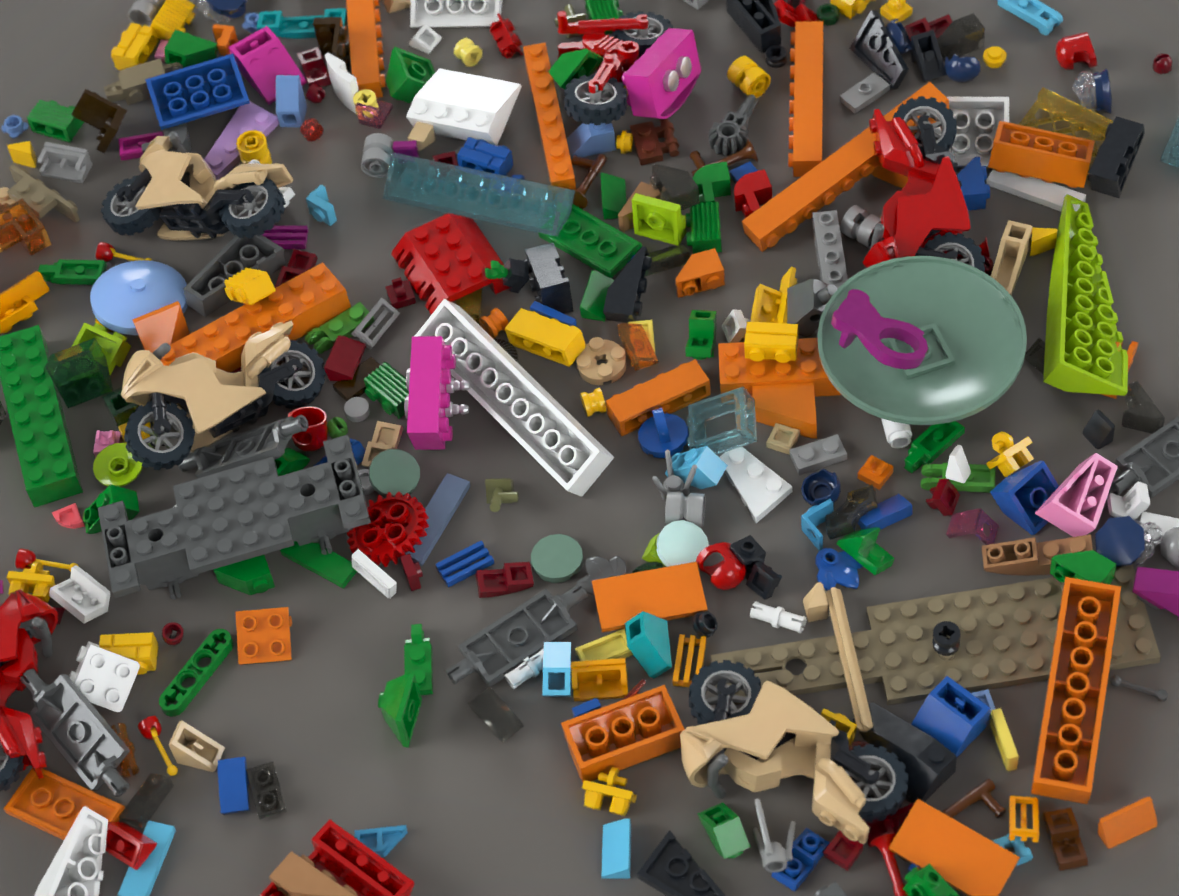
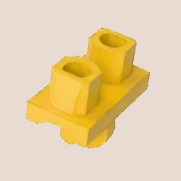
[986,431,1034,478]
[6,562,55,603]
[582,767,637,816]

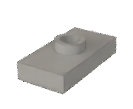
[840,72,890,114]

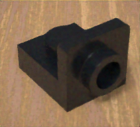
[730,535,766,573]

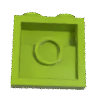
[632,193,686,246]
[62,322,131,386]

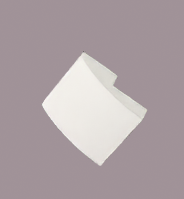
[325,53,359,113]

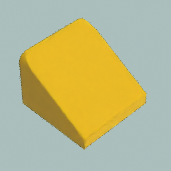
[7,141,37,168]
[1030,228,1057,256]

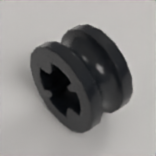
[766,45,787,68]

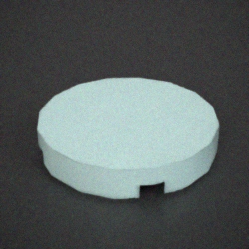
[656,520,709,567]

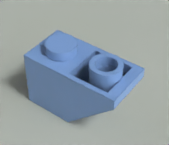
[276,75,307,128]

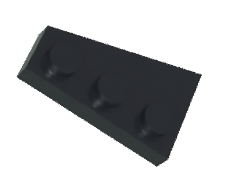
[849,10,909,89]
[637,830,725,896]

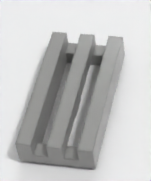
[351,297,400,350]

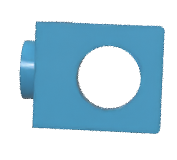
[801,499,834,551]

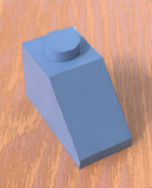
[566,123,616,160]

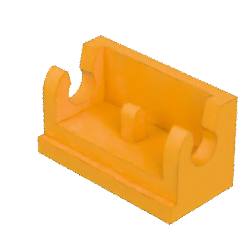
[571,658,628,701]

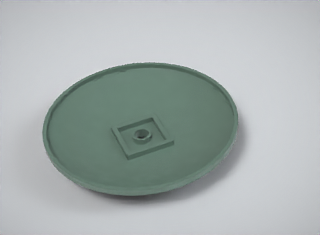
[818,256,1027,425]

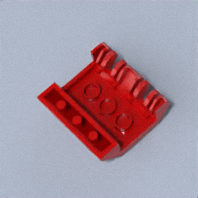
[391,213,509,315]
[260,819,415,896]

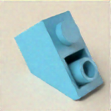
[665,446,728,489]
[543,642,571,697]

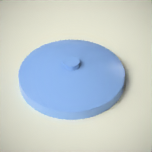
[90,260,187,335]

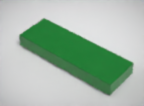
[280,541,357,589]

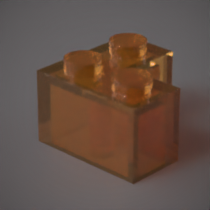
[0,198,52,256]

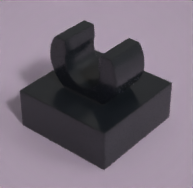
[746,561,782,600]

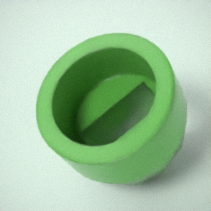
[327,417,348,439]

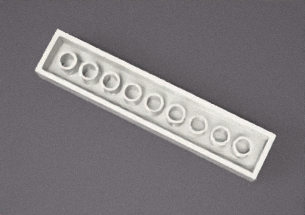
[415,299,614,497]

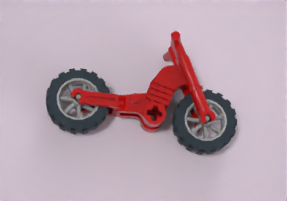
[557,11,673,125]

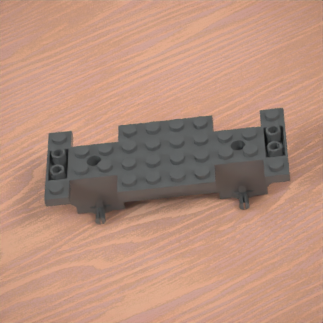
[98,435,371,599]

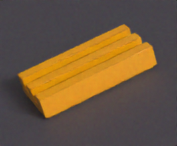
[672,634,707,687]
[1009,796,1039,842]

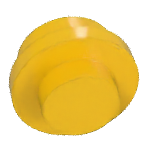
[983,46,1007,68]
[616,130,633,154]

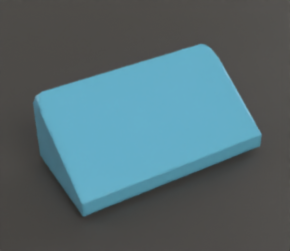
[601,818,631,879]

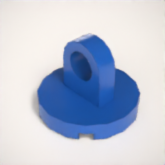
[638,408,689,458]

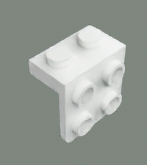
[69,641,140,712]

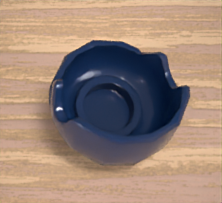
[885,19,911,54]
[945,54,981,83]
[801,468,841,506]

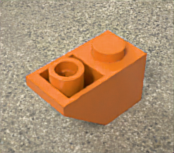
[675,248,725,298]

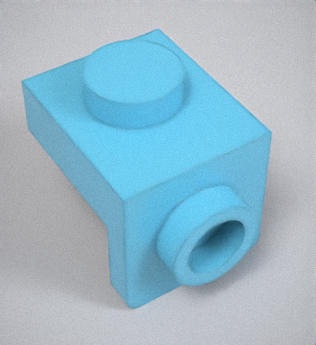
[306,185,337,226]

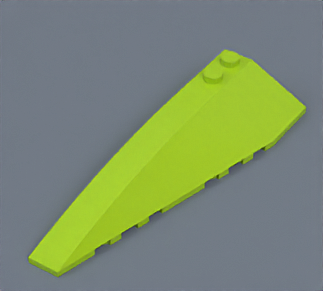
[1043,194,1128,396]

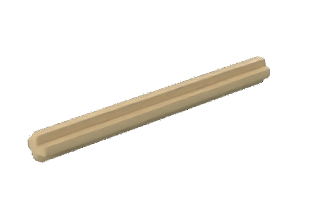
[825,587,873,733]

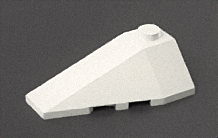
[34,807,108,896]

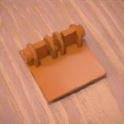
[235,607,292,665]

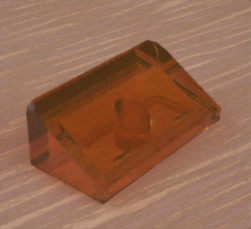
[617,323,659,371]

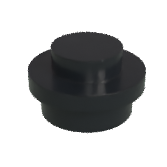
[693,611,718,638]

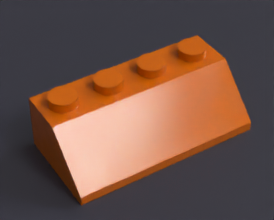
[988,120,1094,188]
[561,685,685,783]

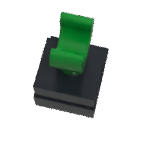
[485,258,530,293]

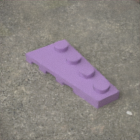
[204,102,279,180]

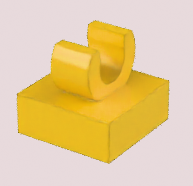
[880,0,913,23]

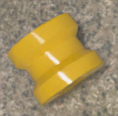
[580,387,607,417]

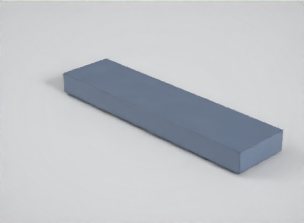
[406,473,471,566]

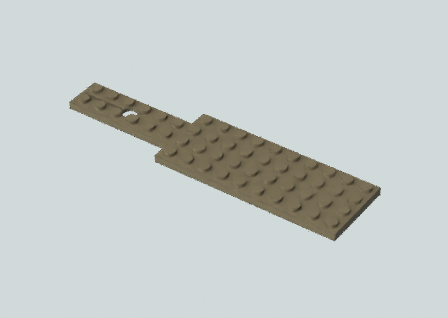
[710,565,1161,705]

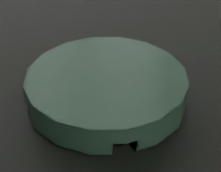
[369,449,420,497]
[531,534,583,583]

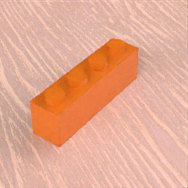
[606,359,711,437]

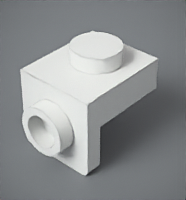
[1107,481,1150,520]

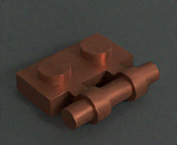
[630,118,679,166]

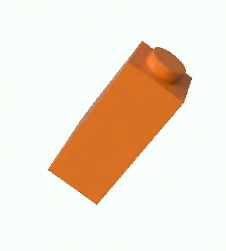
[748,382,817,439]

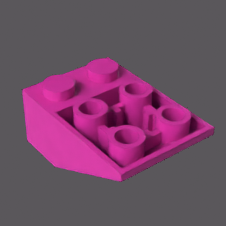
[229,26,307,104]

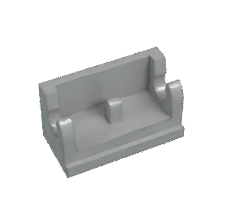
[37,142,93,184]

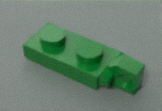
[38,259,107,285]
[904,421,965,474]
[404,624,433,695]

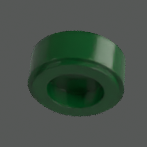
[816,4,839,26]

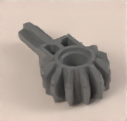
[708,94,759,157]

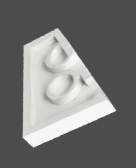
[719,443,793,523]

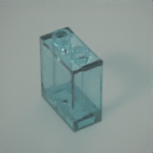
[687,387,757,455]

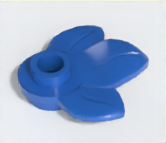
[815,548,863,591]

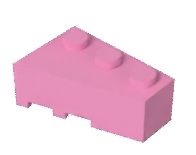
[1035,453,1118,537]

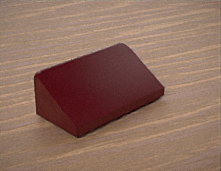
[324,335,366,381]

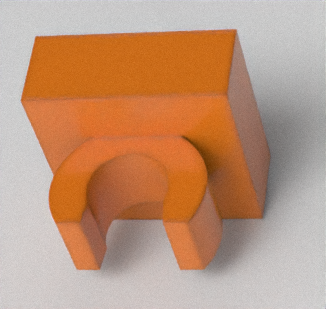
[857,455,894,490]

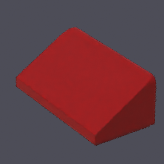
[105,822,157,870]

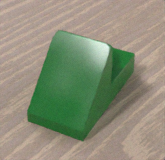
[837,527,895,576]

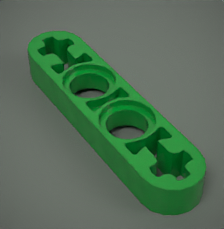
[159,629,234,717]

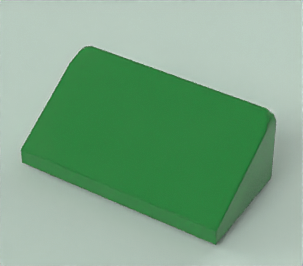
[600,173,627,220]
[580,270,614,322]

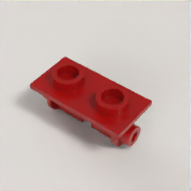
[490,13,524,59]

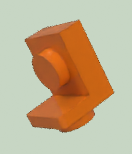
[212,24,238,57]

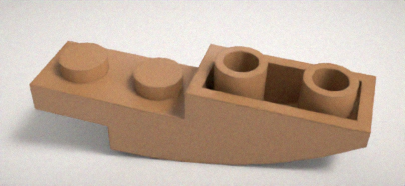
[982,534,1094,576]

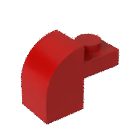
[734,169,772,218]

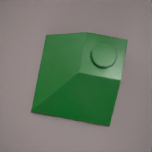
[386,47,435,103]
[378,673,422,748]

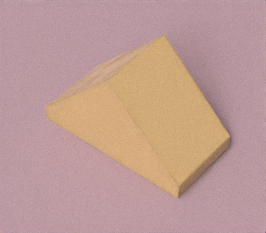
[169,720,225,772]

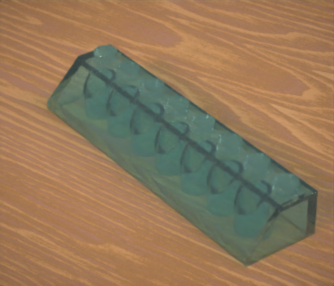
[383,152,575,236]

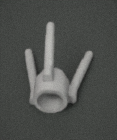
[652,450,697,500]
[753,798,796,872]

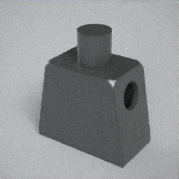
[787,278,838,338]

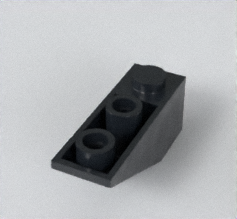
[603,246,652,323]

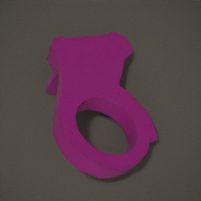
[831,289,928,370]

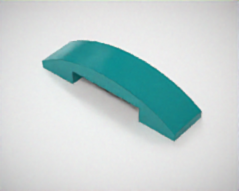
[257,8,347,39]

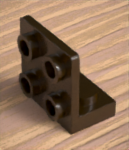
[313,17,350,72]
[71,89,127,153]

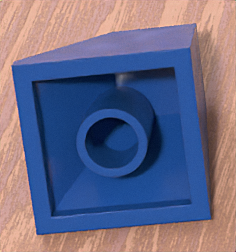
[990,461,1059,535]

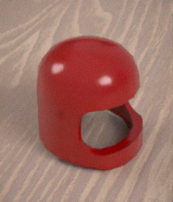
[1056,32,1097,70]
[288,407,328,451]
[695,542,746,590]

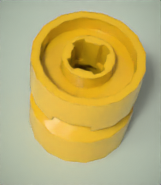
[727,56,771,98]
[236,130,272,164]

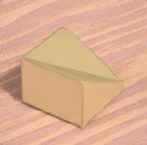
[408,121,436,151]
[803,582,829,622]

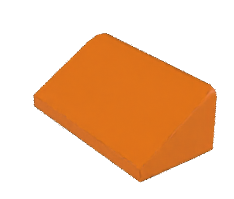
[1097,796,1157,849]

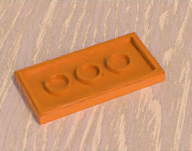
[592,561,708,633]
[4,768,126,840]
[889,799,1020,896]

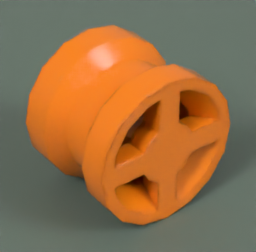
[479,308,509,339]

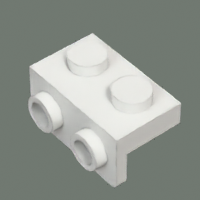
[49,565,110,624]

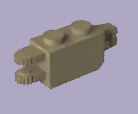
[104,58,182,105]

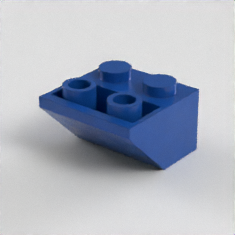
[911,676,991,757]

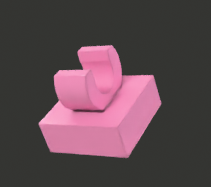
[93,430,123,458]

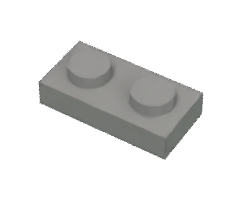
[789,434,847,475]

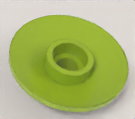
[93,443,143,487]

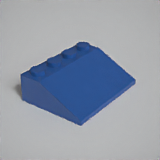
[145,54,250,130]

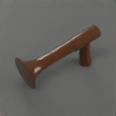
[690,139,758,176]
[565,154,607,209]
[942,779,1007,818]

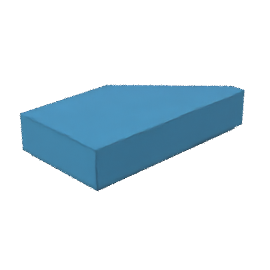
[355,825,407,857]

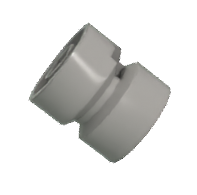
[128,0,166,26]
[361,133,394,178]
[840,205,881,248]
[665,491,706,527]

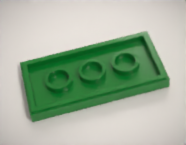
[538,202,642,278]

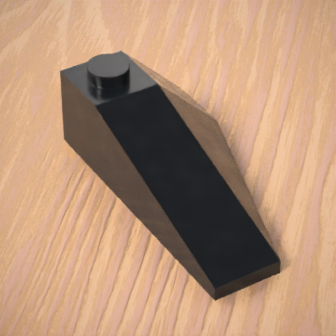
[853,702,957,803]

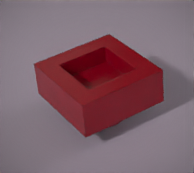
[400,553,423,591]
[824,830,864,871]

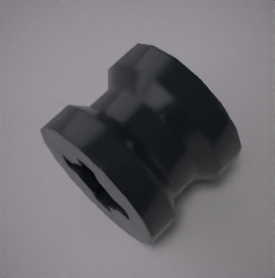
[932,621,960,656]

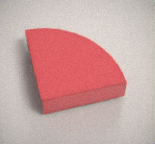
[52,503,85,529]

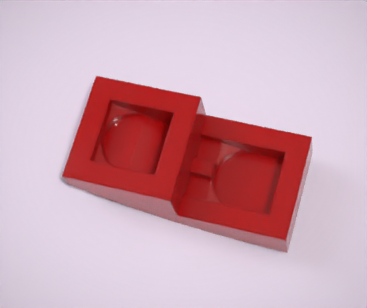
[774,0,818,28]

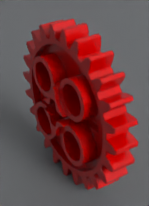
[347,491,429,567]

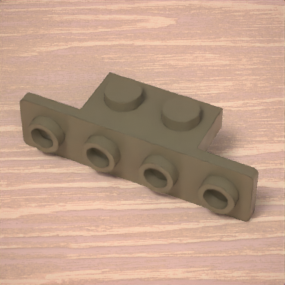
[7,165,80,223]

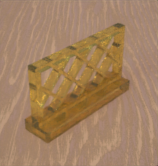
[1018,87,1113,175]

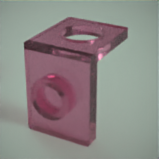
[355,100,393,129]
[946,508,999,545]

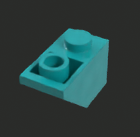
[625,611,672,679]

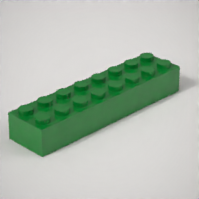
[0,325,83,508]

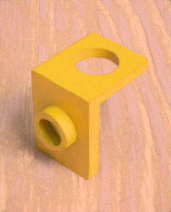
[821,708,857,747]

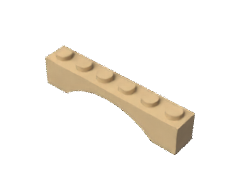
[991,220,1033,296]

